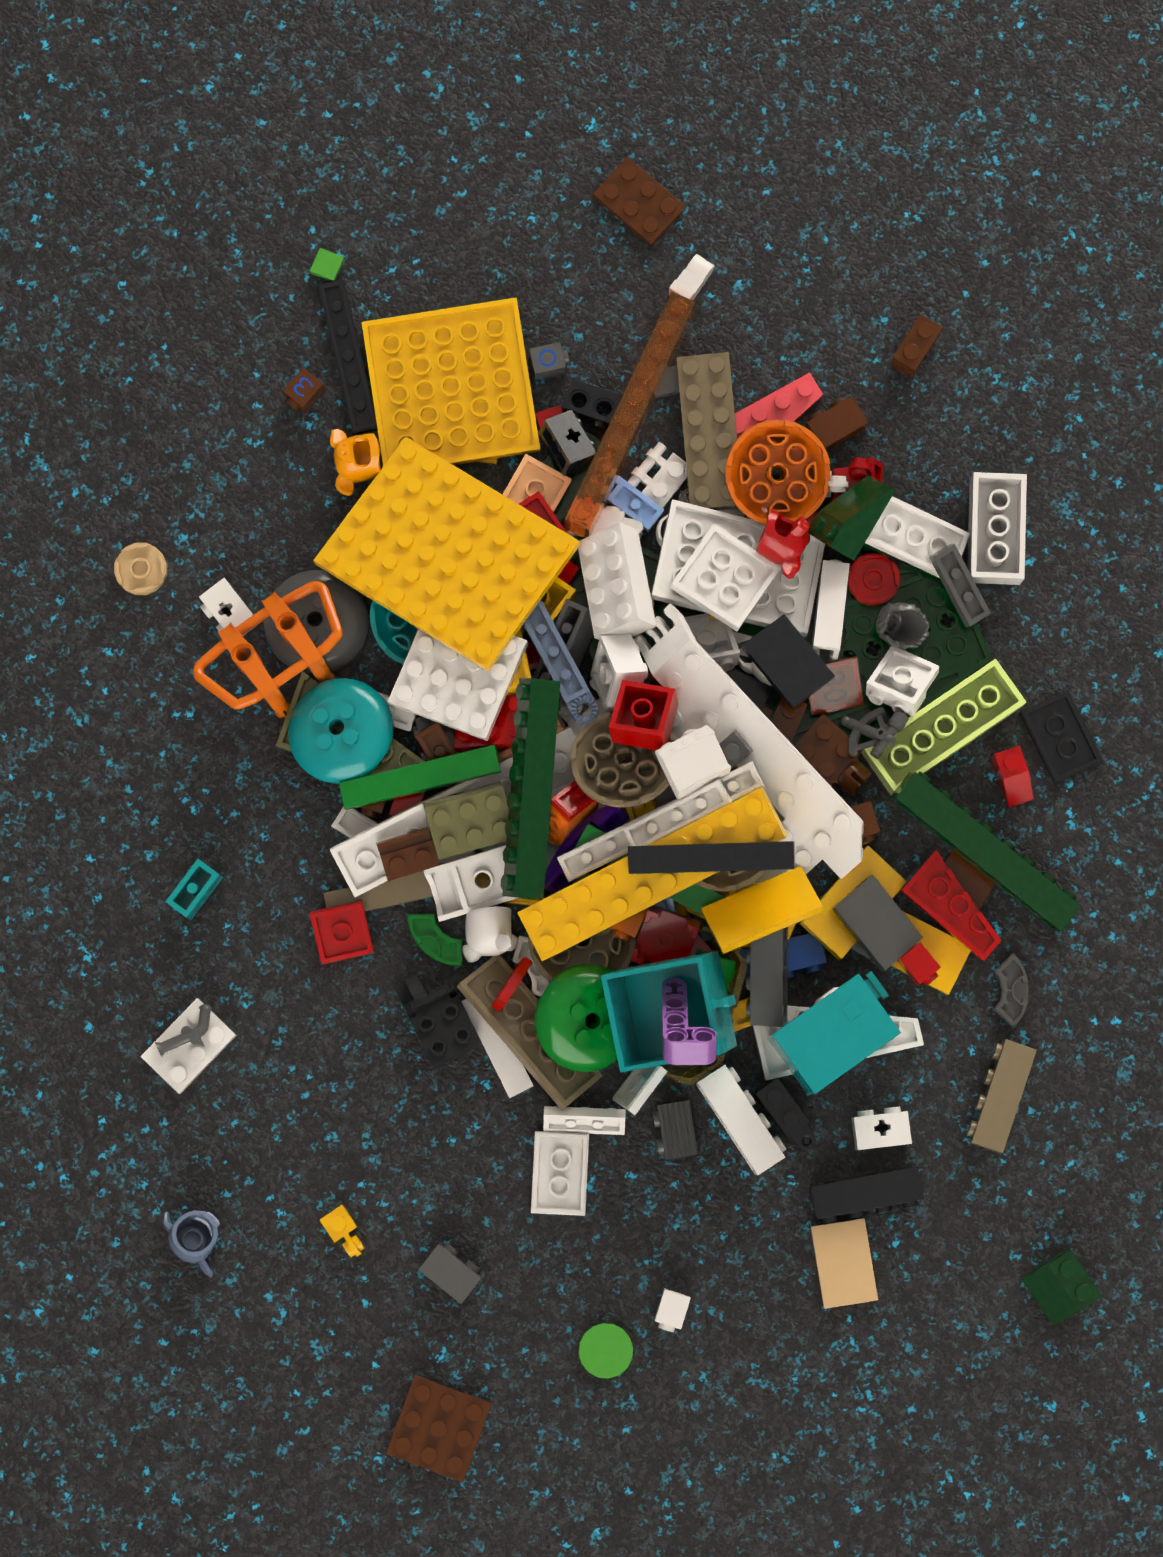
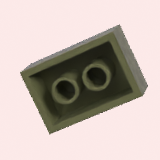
[422,782,509,860]

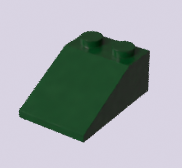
[808,475,896,560]

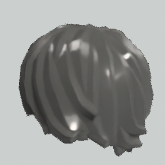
[875,603,930,650]

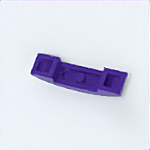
[544,806,629,894]

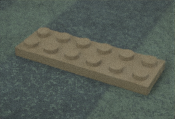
[676,352,738,510]
[457,955,603,1110]

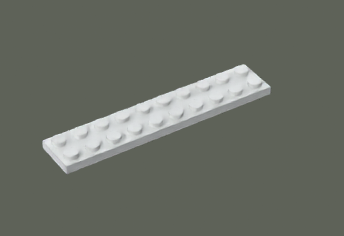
[330,726,576,897]

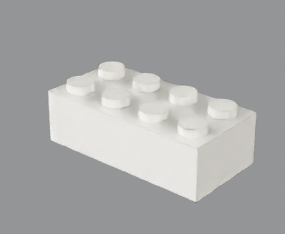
[967,472,1027,585]
[578,522,656,640]
[696,1065,786,1175]

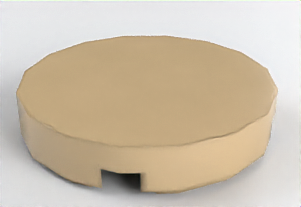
[114,543,167,595]

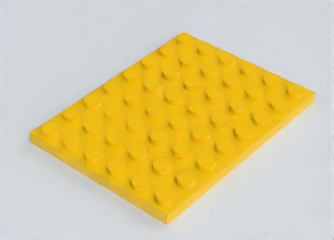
[313,437,580,672]

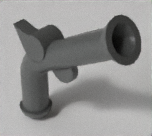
[155,1004,212,1057]

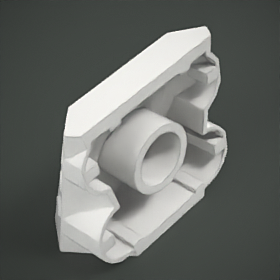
[655,725,731,799]

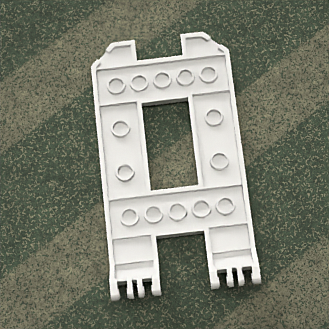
[559,604,864,884]

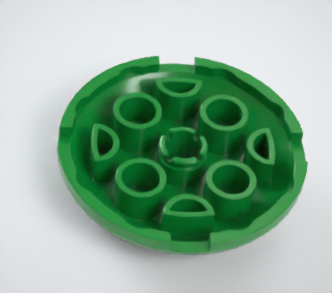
[534,964,618,1072]

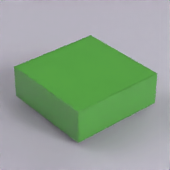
[310,248,345,282]

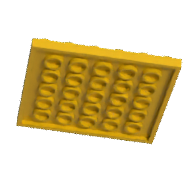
[362,297,541,466]

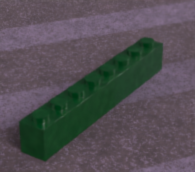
[501,678,561,899]
[890,771,1081,932]

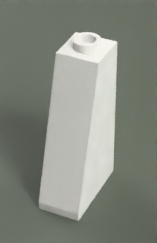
[811,559,850,663]

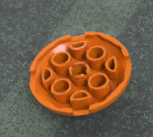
[725,420,831,525]

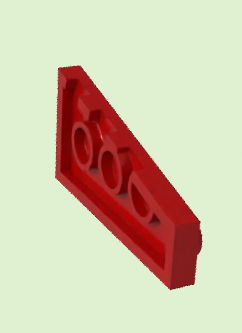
[901,850,1002,961]

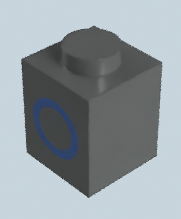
[529,342,570,381]

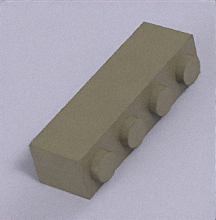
[966,1039,1037,1153]

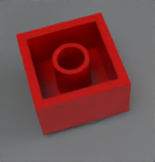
[609,680,678,750]

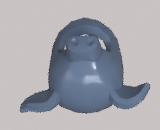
[163,1210,220,1278]

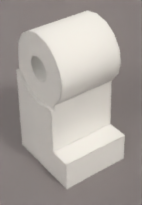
[669,254,714,308]

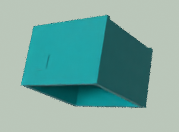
[601,950,737,1073]
[767,971,901,1096]

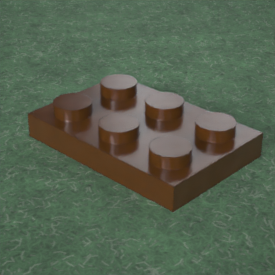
[593,156,686,247]

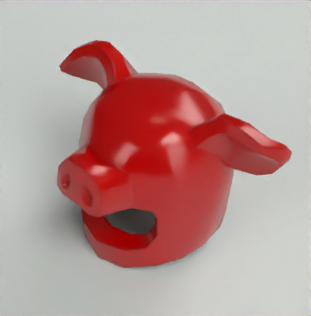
[756,509,810,579]

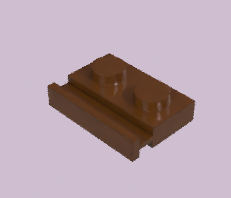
[376,827,440,881]

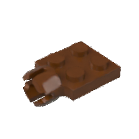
[794,714,871,795]

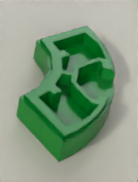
[407,914,463,967]

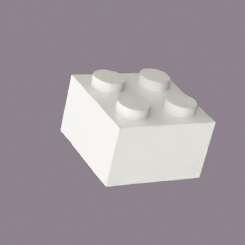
[590,634,648,712]

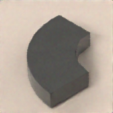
[993,952,1029,1029]

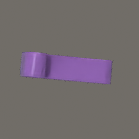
[662,977,717,1065]

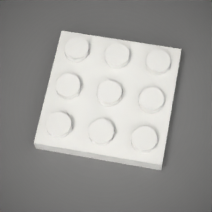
[670,524,781,632]

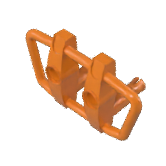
[193,581,343,718]

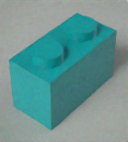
[165,859,223,920]

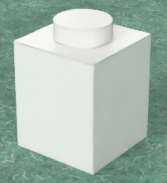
[654,1288,691,1332]

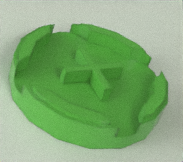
[579,1323,633,1379]

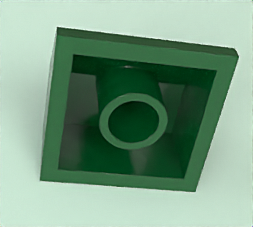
[1021,1249,1102,1325]

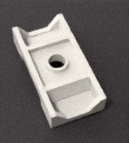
[424,844,518,922]

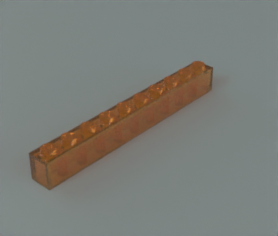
[565,291,696,538]

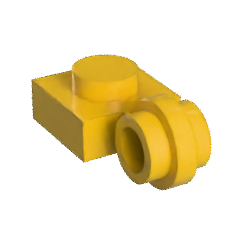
[320,1204,365,1257]

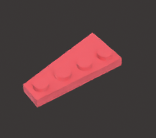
[735,372,823,439]

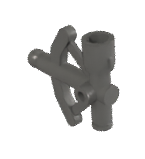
[840,707,909,759]

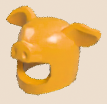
[330,429,381,496]

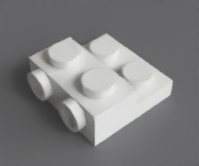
[673,613,740,672]
[866,646,939,716]

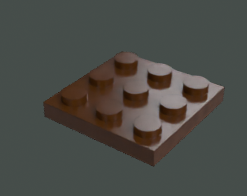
[386,1374,492,1483]

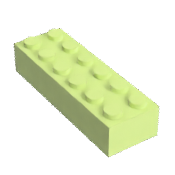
[861,659,1026,795]

